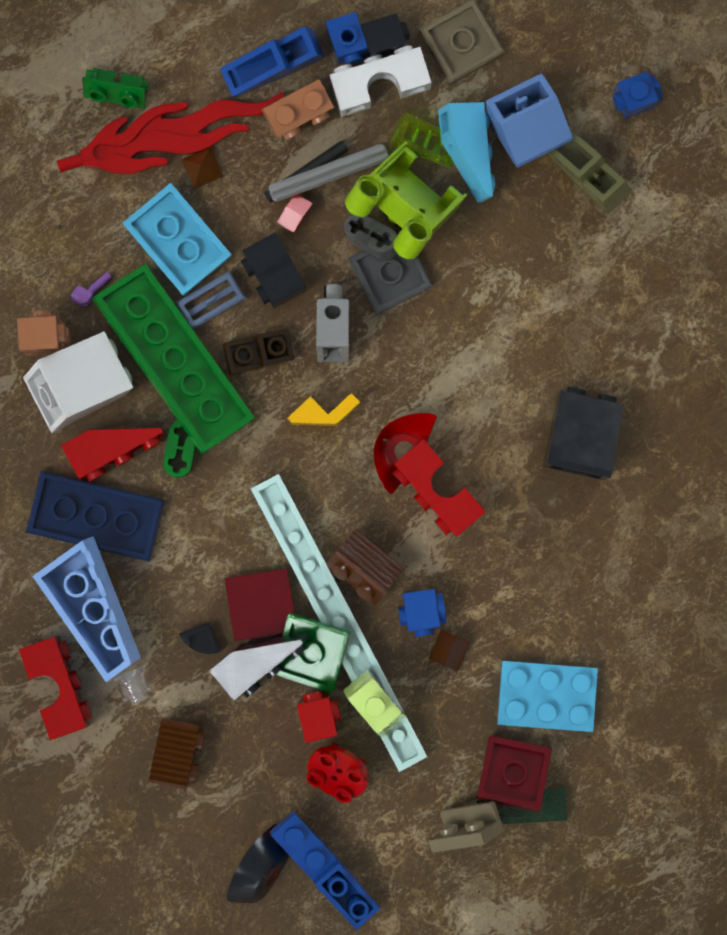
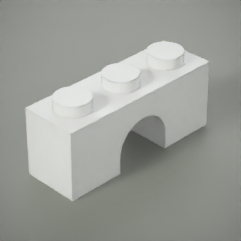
[329,46,432,117]

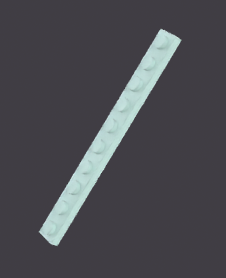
[251,474,427,772]

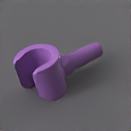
[71,272,112,307]

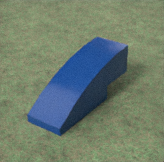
[220,26,325,97]

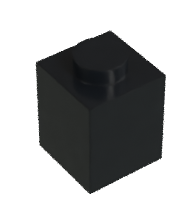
[361,13,410,58]

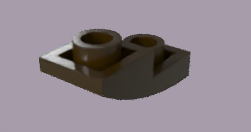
[222,329,294,375]

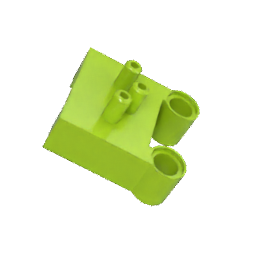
[345,141,467,259]

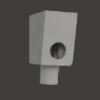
[316,284,349,362]

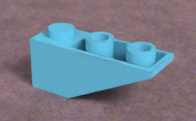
[438,102,495,203]

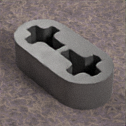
[344,215,397,259]

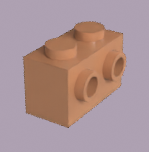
[261,79,334,140]
[17,311,71,357]

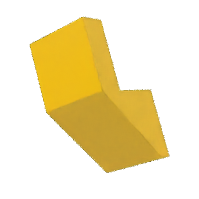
[287,393,360,426]

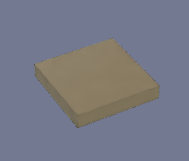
[419,0,505,85]

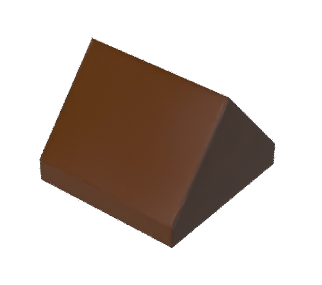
[429,630,470,671]

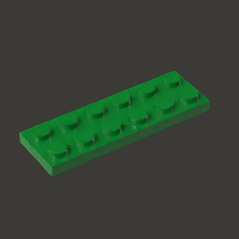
[92,263,255,455]

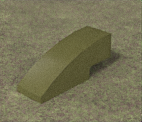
[547,128,631,214]

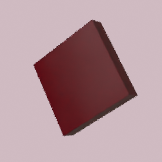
[225,568,295,641]
[477,735,552,813]

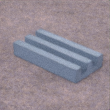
[175,271,246,330]

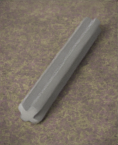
[269,144,388,202]

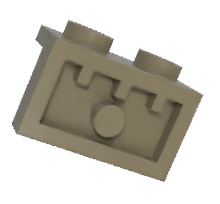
[428,801,504,853]

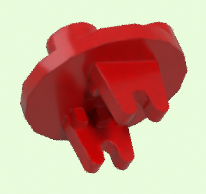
[306,742,369,803]

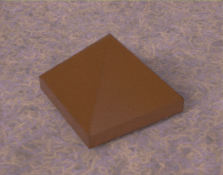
[182,147,223,189]

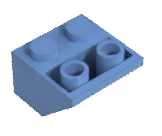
[486,73,573,168]

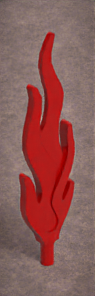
[57,92,284,175]

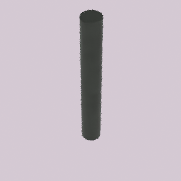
[264,140,348,204]

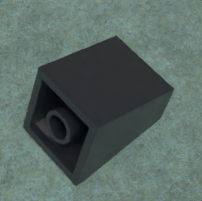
[542,387,624,481]

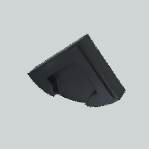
[179,622,221,654]

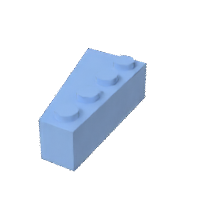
[32,536,141,682]

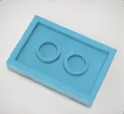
[122,183,232,297]
[497,661,598,732]

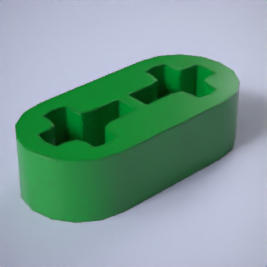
[163,420,196,478]

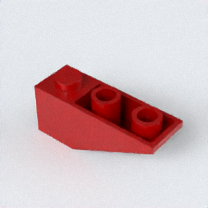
[61,428,166,482]

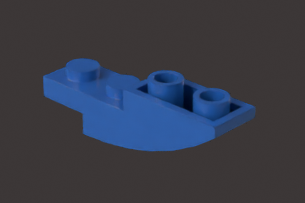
[270,810,380,930]

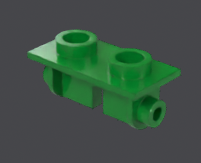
[82,67,149,109]

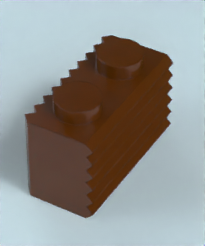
[327,529,405,605]
[149,717,205,789]

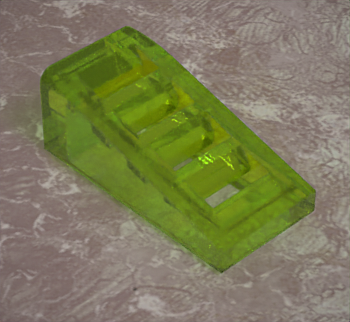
[389,113,453,168]

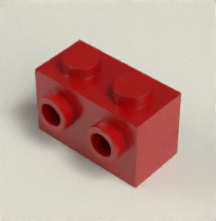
[297,690,341,743]

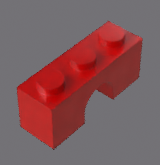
[393,439,485,537]
[18,636,93,741]

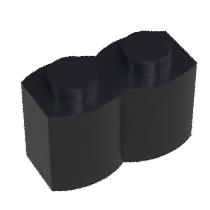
[241,232,307,309]

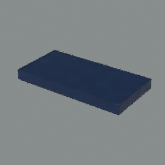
[26,471,165,562]

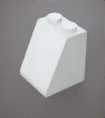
[23,331,133,433]

